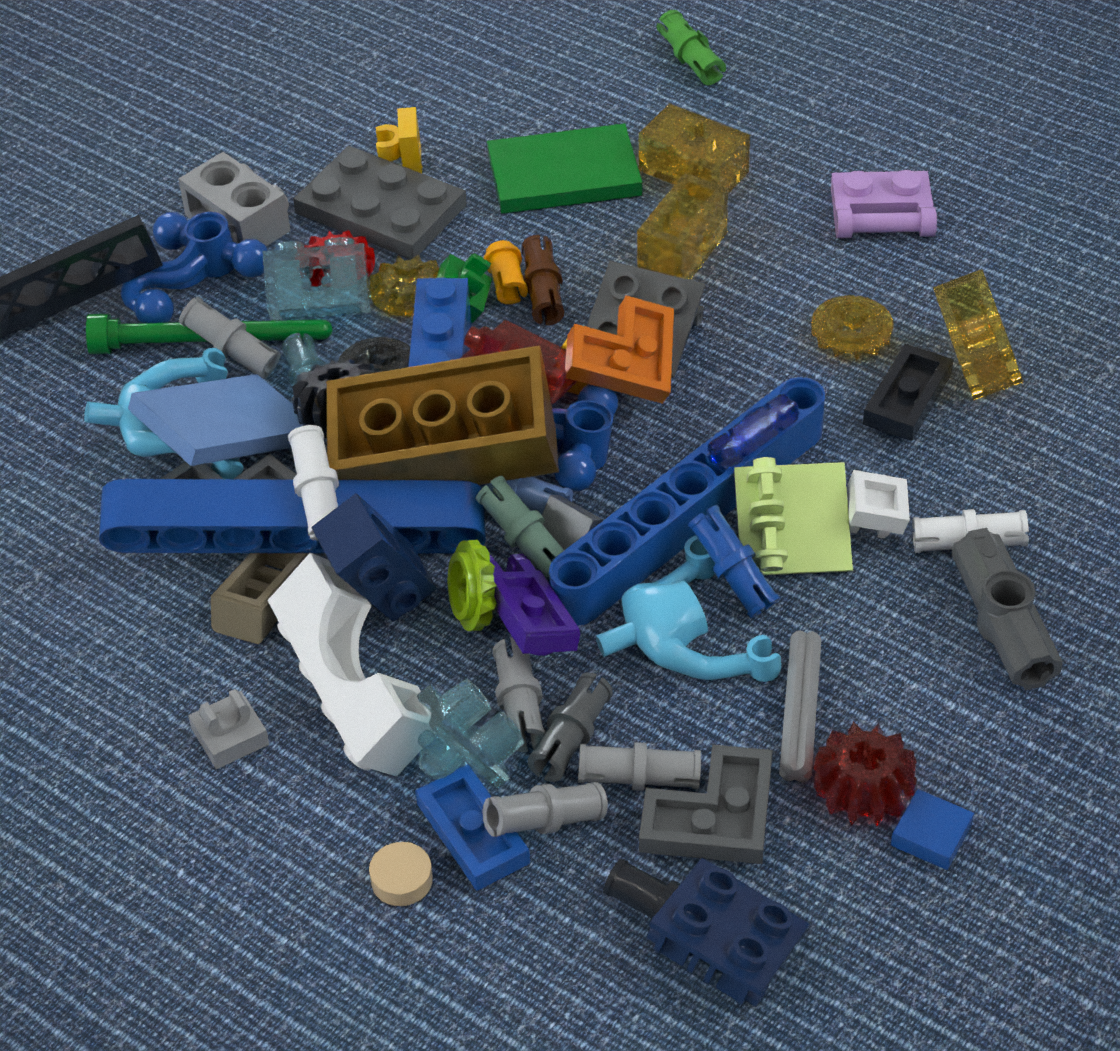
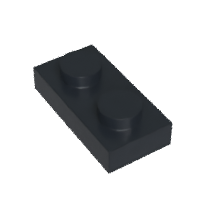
[863,344,954,441]

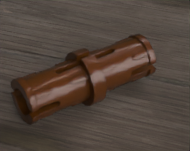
[521,235,565,326]

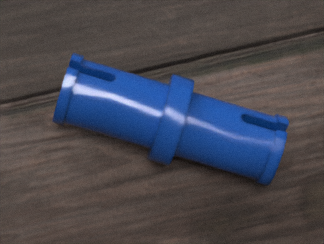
[688,505,781,619]

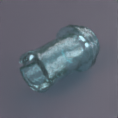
[282,333,326,386]

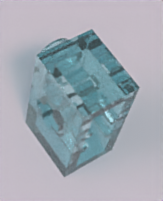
[262,237,371,320]

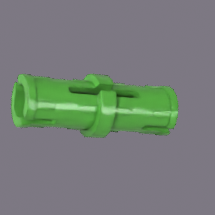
[656,10,726,85]

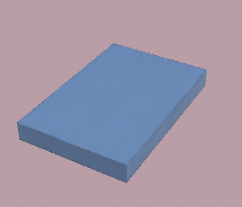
[128,374,303,466]

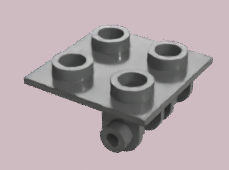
[587,261,706,378]

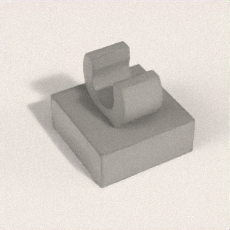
[188,689,269,770]

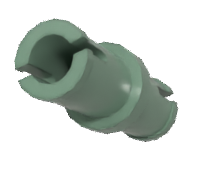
[476,476,564,582]

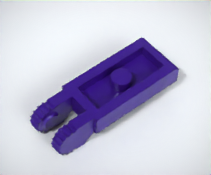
[490,554,580,656]

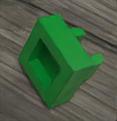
[437,253,492,323]

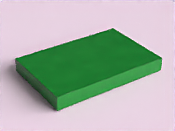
[487,123,642,214]

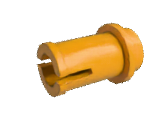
[484,240,528,304]

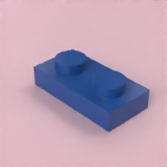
[415,764,530,891]

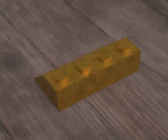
[327,346,559,485]

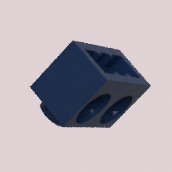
[311,493,438,622]

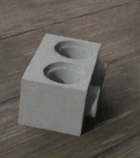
[178,152,290,246]

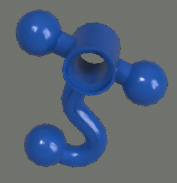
[120,211,270,323]
[552,384,618,492]

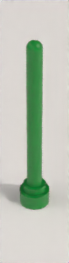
[86,314,333,354]

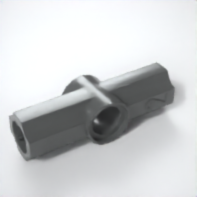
[952,527,1063,690]

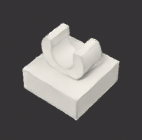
[847,470,910,538]

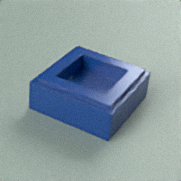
[891,789,974,870]

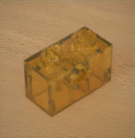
[639,103,750,203]
[637,173,728,280]
[933,269,1024,400]

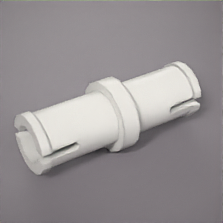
[288,425,339,541]
[912,509,1029,553]

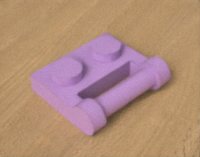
[831,170,937,238]

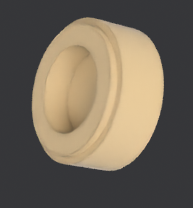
[369,842,433,906]

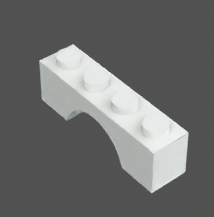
[267,553,442,776]

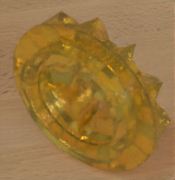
[370,255,439,317]
[811,295,894,360]

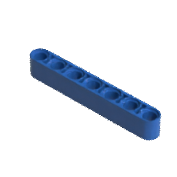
[549,377,825,626]
[99,479,486,553]

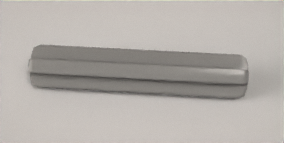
[779,630,822,782]

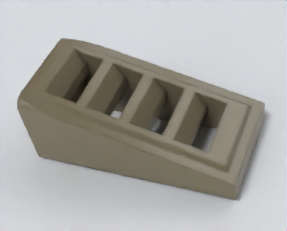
[211,553,309,644]

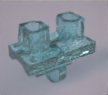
[417,678,525,789]

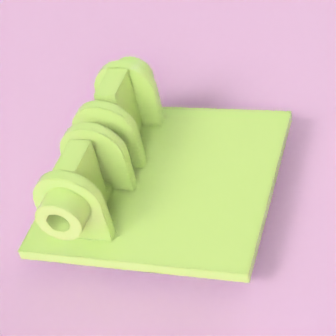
[734,457,853,575]

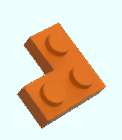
[564,295,674,404]

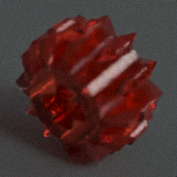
[814,721,917,827]

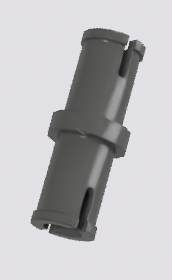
[528,672,613,782]

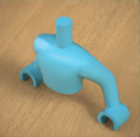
[84,348,244,479]
[596,535,782,682]

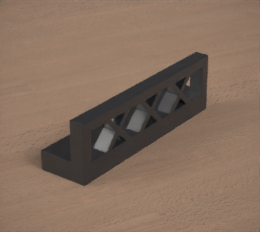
[0,215,163,339]

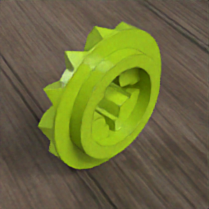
[447,540,497,631]

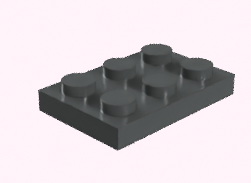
[293,146,467,260]

